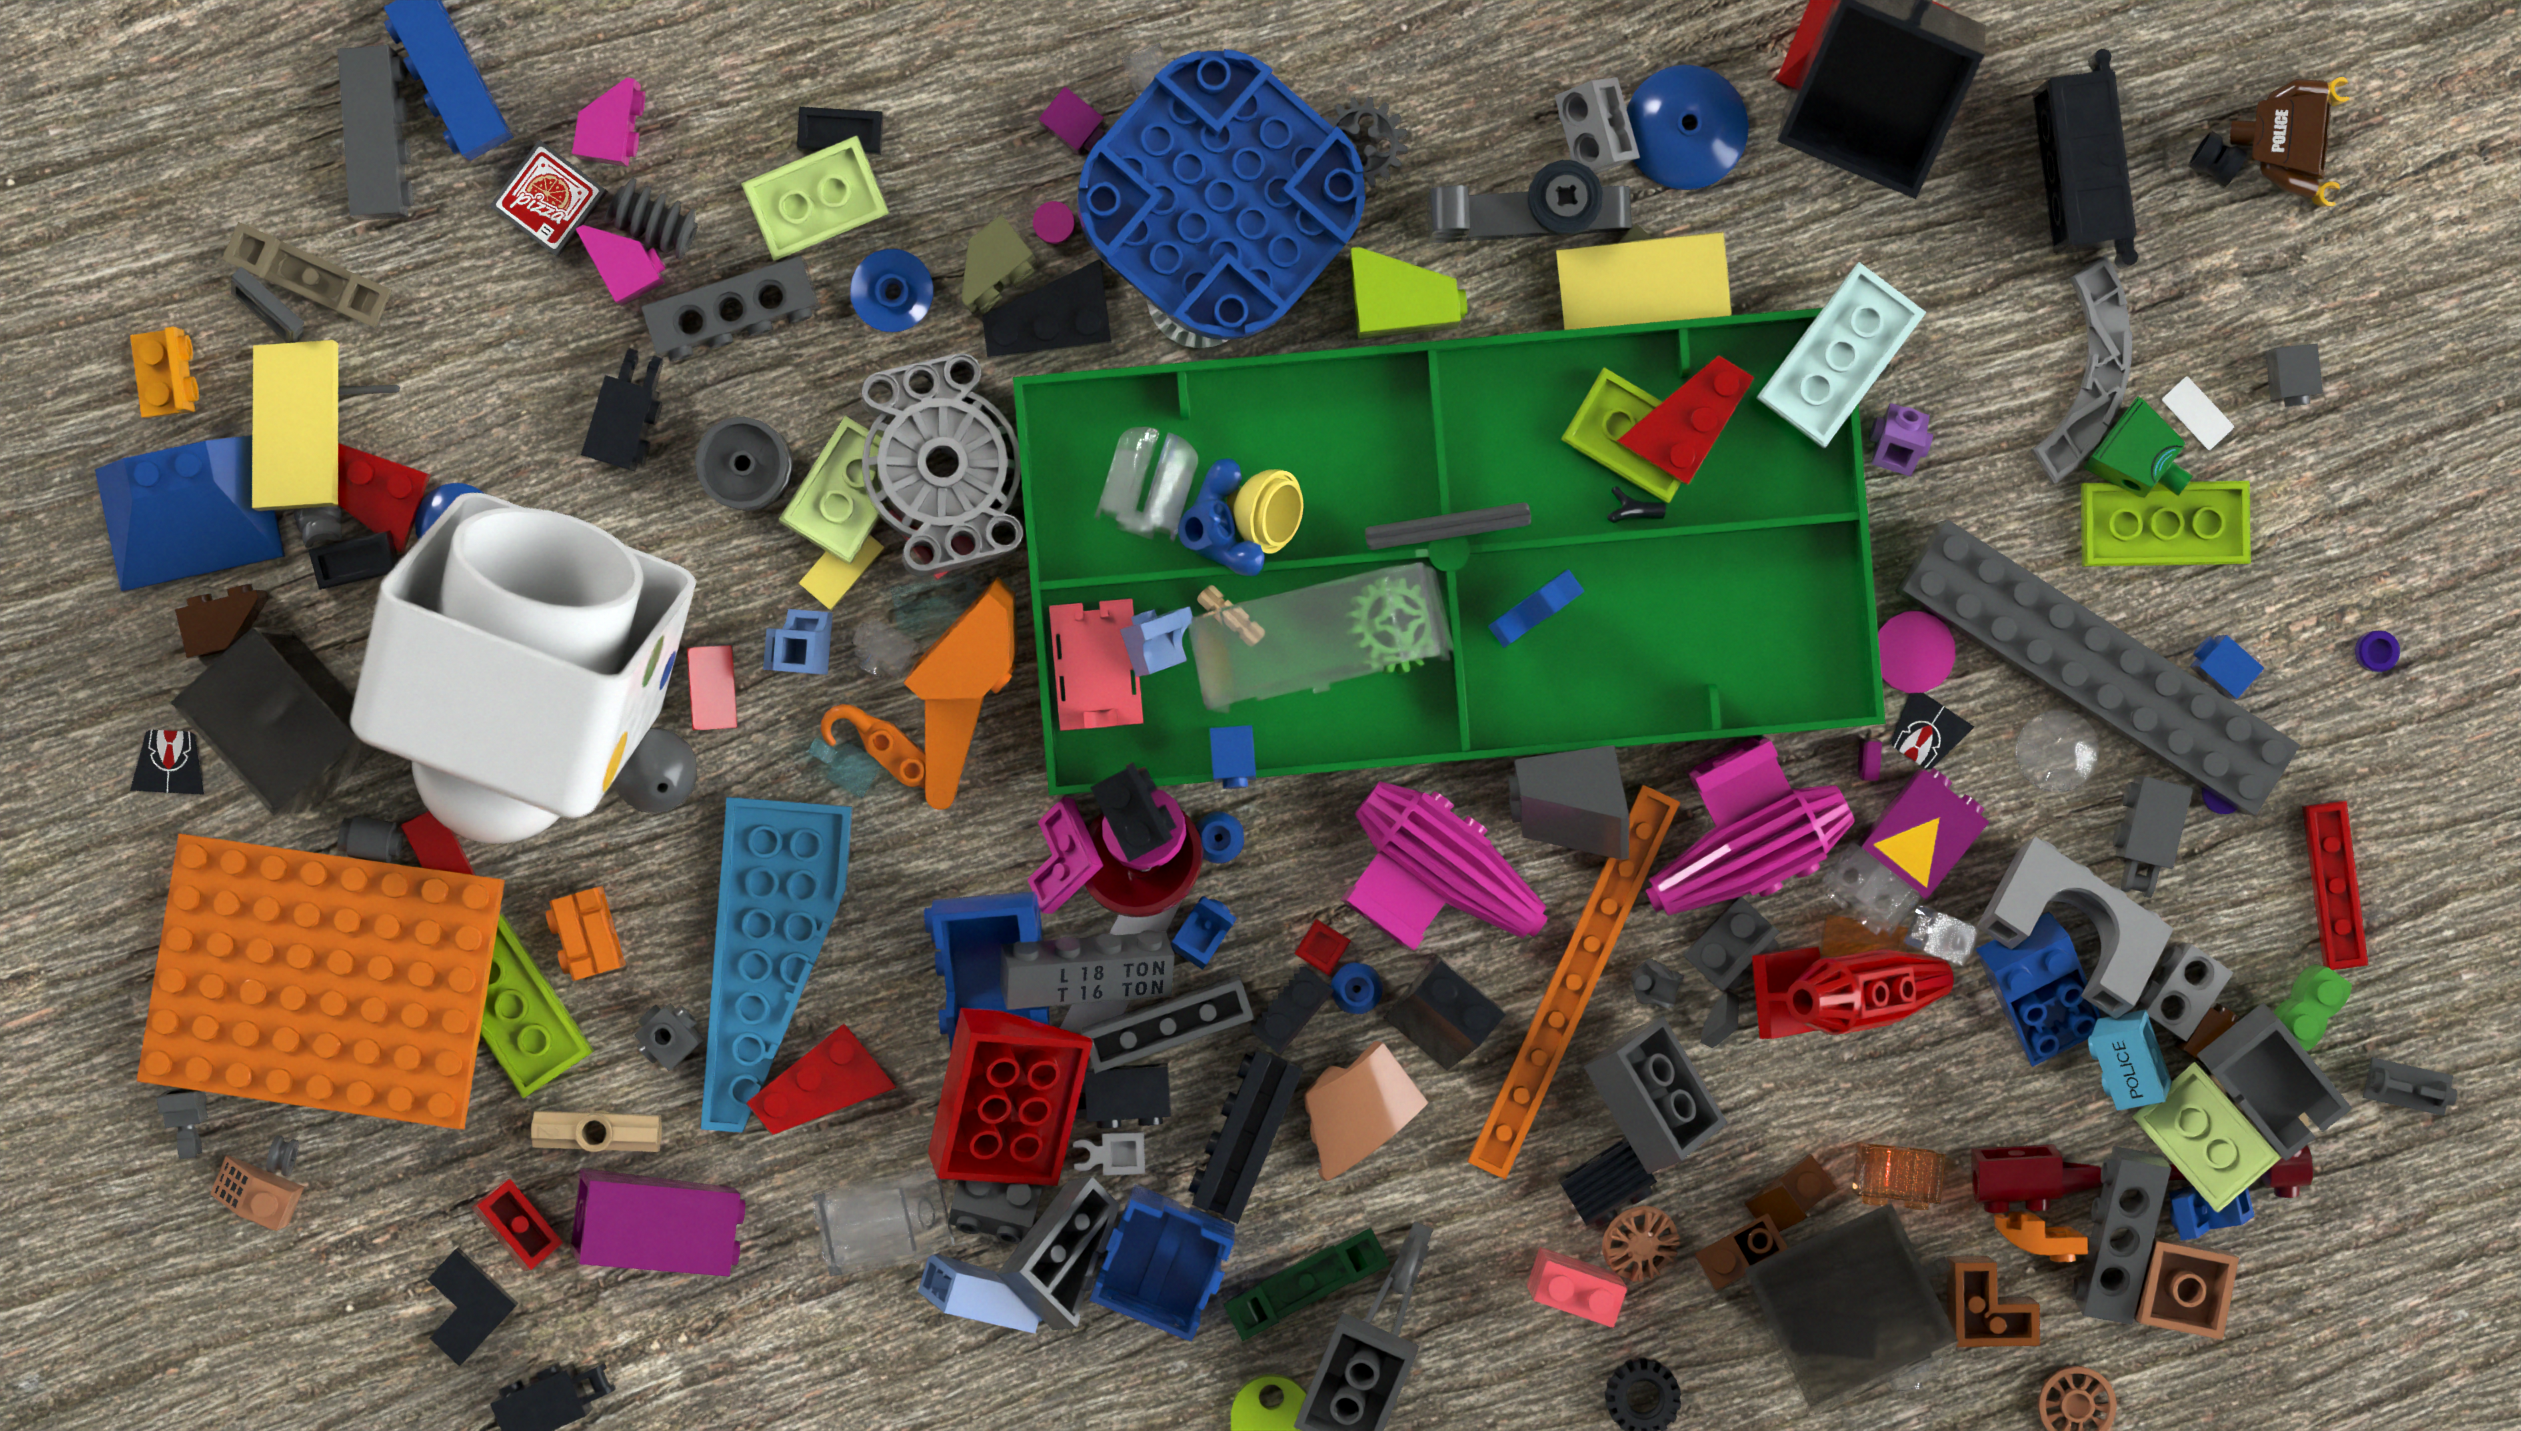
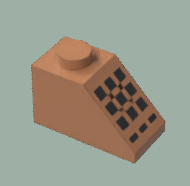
[210,1155,304,1231]

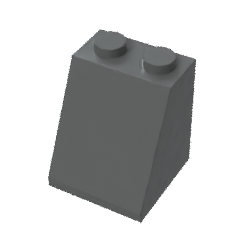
[1508,745,1629,860]

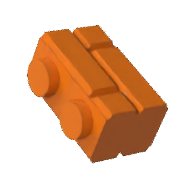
[546,885,626,981]

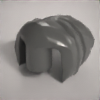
[294,506,342,548]
[1631,959,1684,1009]

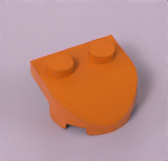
[1994,1210,2088,1262]

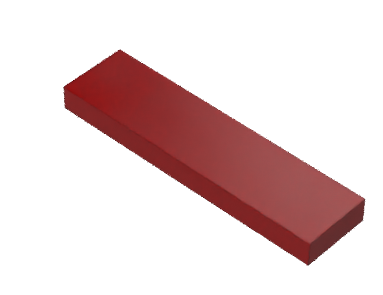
[2302,800,2369,970]

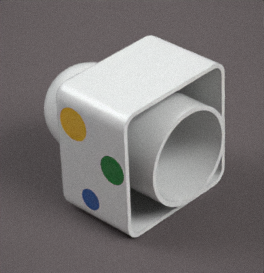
[351,493,696,843]

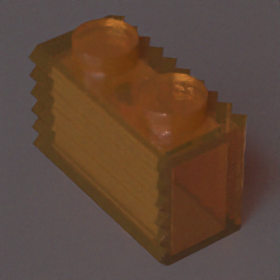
[1852,1142,1946,1210]

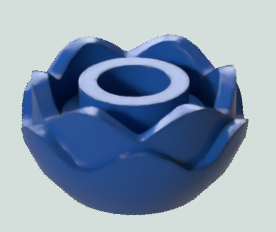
[1195,811,1244,864]
[1331,962,1383,1014]

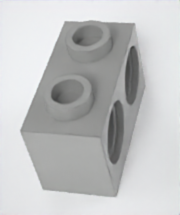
[1555,77,1640,173]
[2136,942,2234,1042]

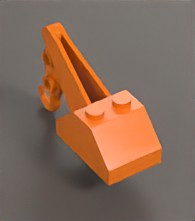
[820,576,1018,810]

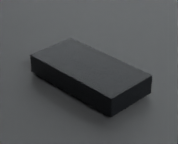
[797,107,884,155]
[308,530,399,590]

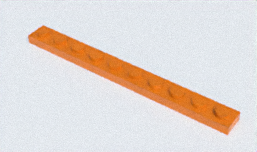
[1467,784,1680,1180]

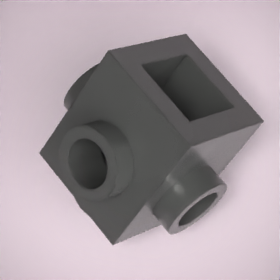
[634,1003,705,1071]

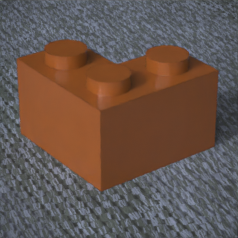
[1946,1256,2040,1347]

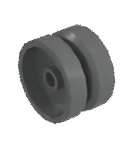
[695,416,794,512]

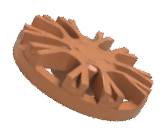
[1602,1206,1680,1282]
[2037,1366,2117,1431]

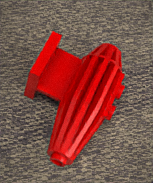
[1752,946,1954,1039]

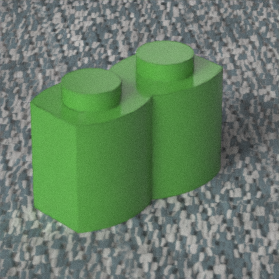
[2273,964,2352,1051]

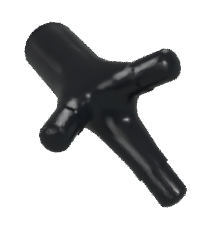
[1607,486,1666,523]

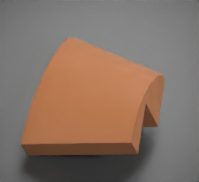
[1303,1041,1428,1181]

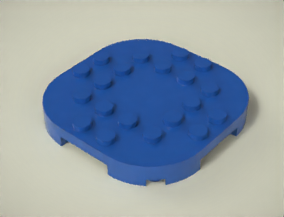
[1077,49,1366,340]

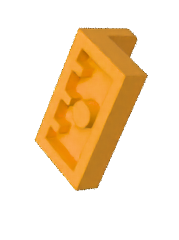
[130,326,199,419]

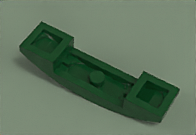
[1223,1227,1390,1342]

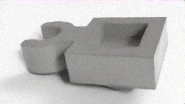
[1073,1131,1146,1175]

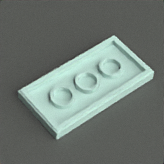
[1756,262,1926,448]

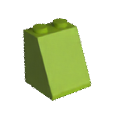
[1349,247,1468,340]

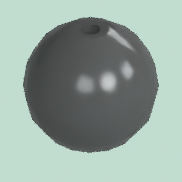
[613,727,697,814]

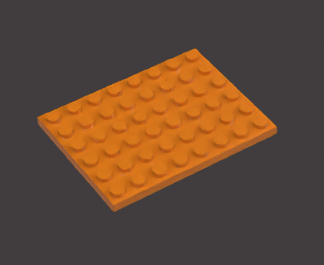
[136,834,505,1130]

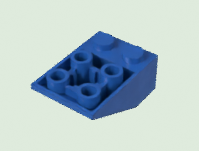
[1975,912,2102,1067]

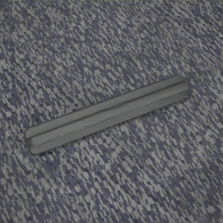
[1365,502,1531,550]

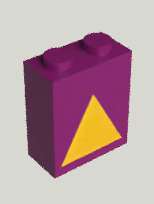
[1855,768,1989,900]

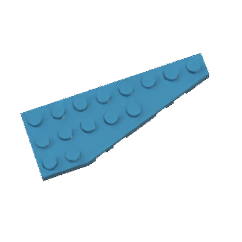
[701,797,853,1133]

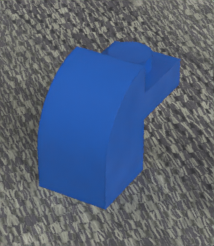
[2169,1185,2254,1241]

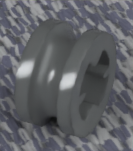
[266,1135,299,1177]

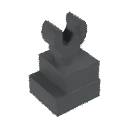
[156,1088,208,1160]

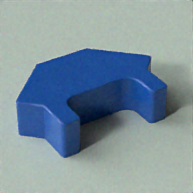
[1488,569,1584,648]

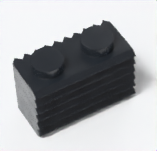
[1251,964,1334,1055]
[1558,1137,1657,1227]

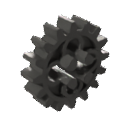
[1324,97,1408,189]

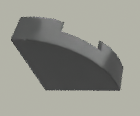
[1700,990,1739,1048]

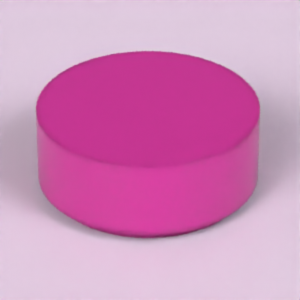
[1033,201,1075,244]

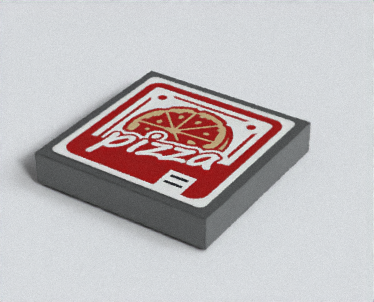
[490,140,608,257]

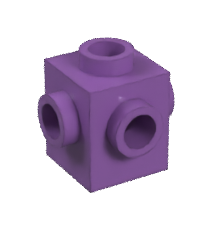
[1869,403,1933,477]

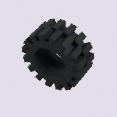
[1605,1358,1681,1431]

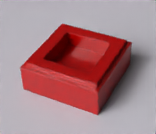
[1294,918,1351,976]

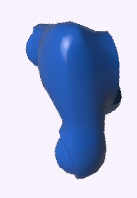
[1178,458,1265,576]

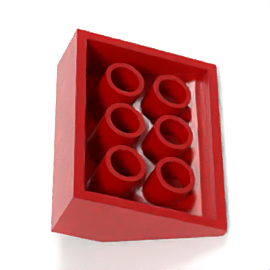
[928,1008,1093,1186]

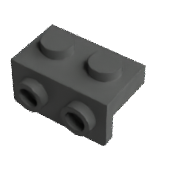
[949,1180,1043,1244]

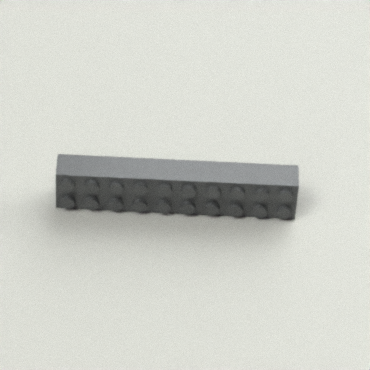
[1895,519,2301,816]

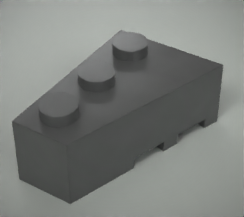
[996,1177,1120,1330]

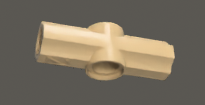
[531,1110,662,1152]

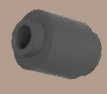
[338,816,403,863]

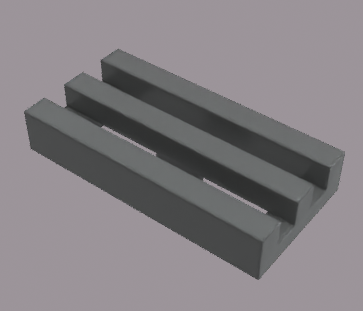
[231,266,304,343]

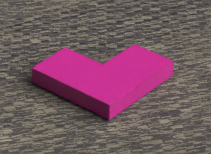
[1027,797,1103,914]

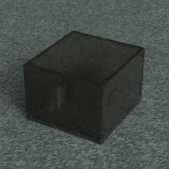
[170,627,380,816]
[1744,1203,1958,1418]

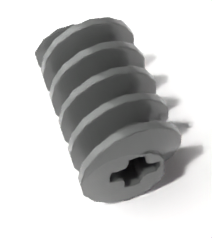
[604,178,698,260]

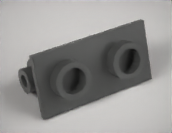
[2362,1057,2457,1116]

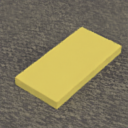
[1556,231,1732,330]
[252,340,338,511]

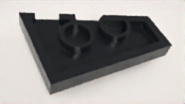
[982,259,1112,358]

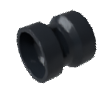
[2188,131,2247,188]

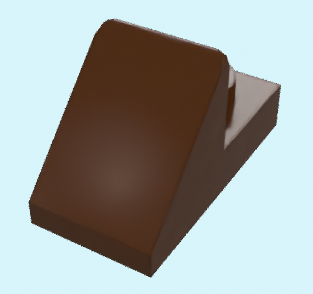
[1744,1154,1837,1232]

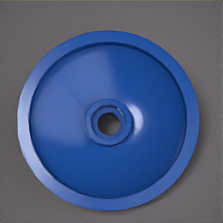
[1626,65,1749,190]

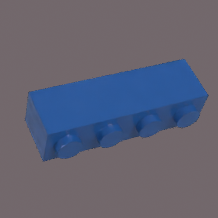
[384,0,514,161]

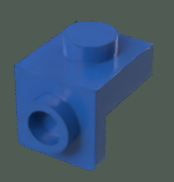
[1170,896,1237,970]

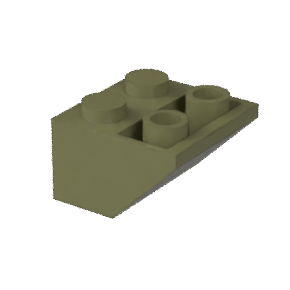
[962,214,1037,314]

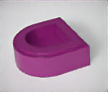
[1858,737,1882,781]

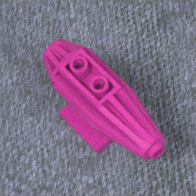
[1645,735,1855,916]
[1340,781,1548,951]

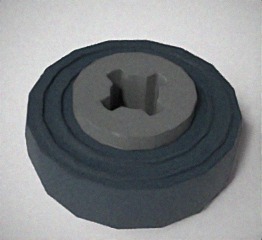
[1528,160,1603,236]

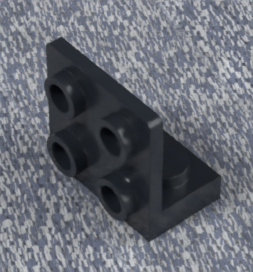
[1090,762,1177,862]

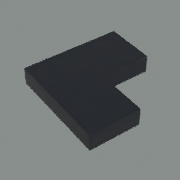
[427,1247,519,1367]

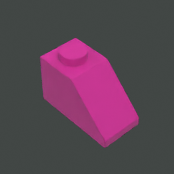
[576,225,666,306]

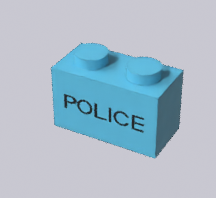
[2088,1009,2172,1111]

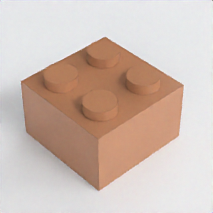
[2134,1236,2239,1340]

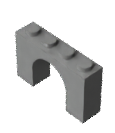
[1977,836,2174,1019]

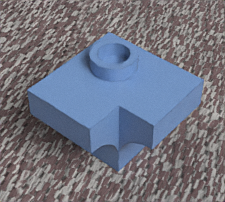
[1120,607,1195,677]
[763,609,833,675]

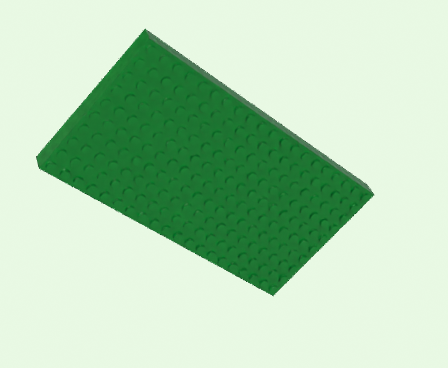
[1013,308,1886,796]

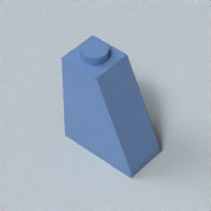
[918,1252,1042,1333]

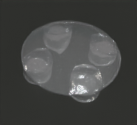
[2014,710,2099,793]

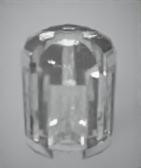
[1094,426,1198,543]

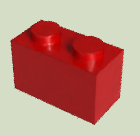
[471,1179,563,1271]

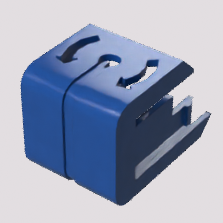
[1089,1184,1235,1342]

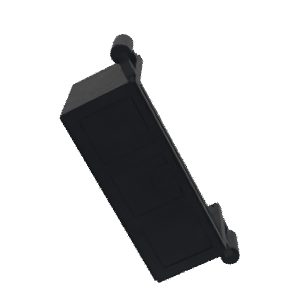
[2032,49,2138,269]

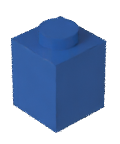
[2190,635,2264,699]
[1210,725,1256,789]

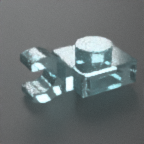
[807,737,882,799]

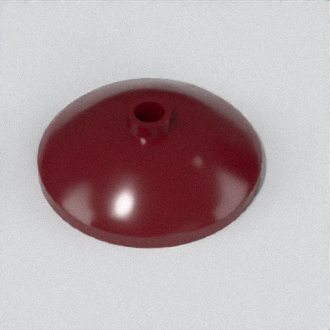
[1084,810,1203,917]

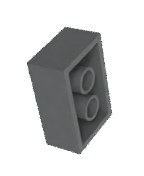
[1584,1016,1727,1174]

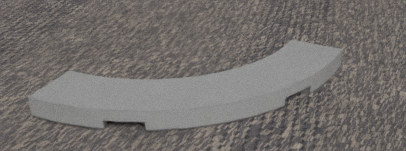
[2030,255,2132,485]

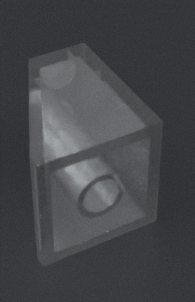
[812,1165,955,1277]

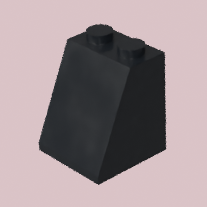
[1383,954,1506,1071]

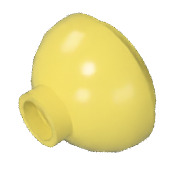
[1226,469,1303,553]

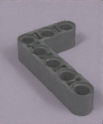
[1426,185,1632,243]

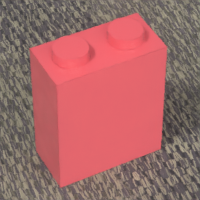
[1526,1247,1627,1328]

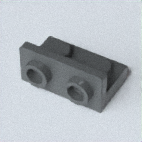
[1682,896,1780,992]

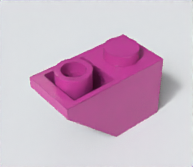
[572,78,646,167]

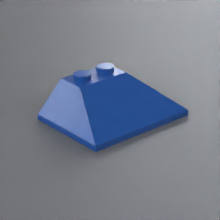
[95,435,285,591]

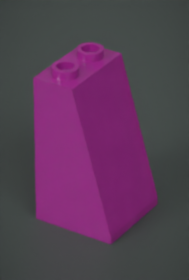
[570,1168,745,1277]

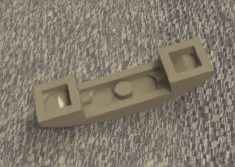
[221,222,392,328]

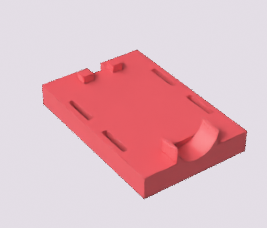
[1049,599,1144,731]

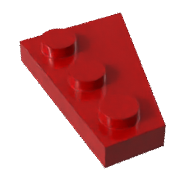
[1615,355,1754,486]
[338,443,431,553]
[746,1023,896,1136]

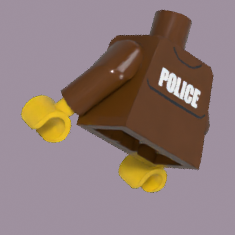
[2230,77,2349,207]

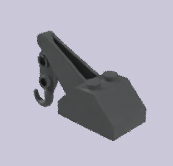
[1293,1221,1434,1431]

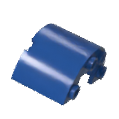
[924,891,1050,1051]

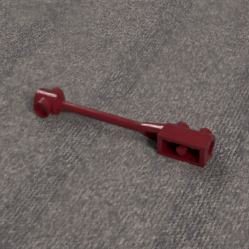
[1971,1144,2313,1213]

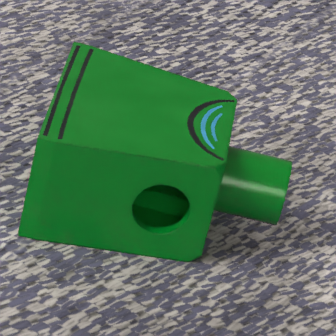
[2083,396,2193,498]

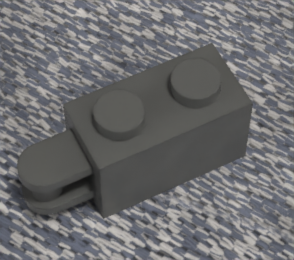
[2113,775,2193,898]

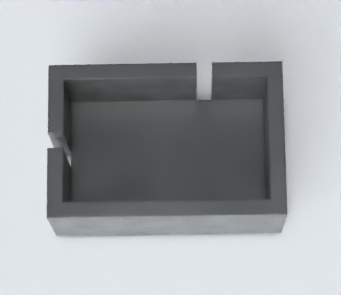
[2197,1002,2353,1161]

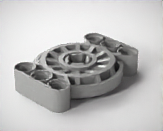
[861,353,1023,577]

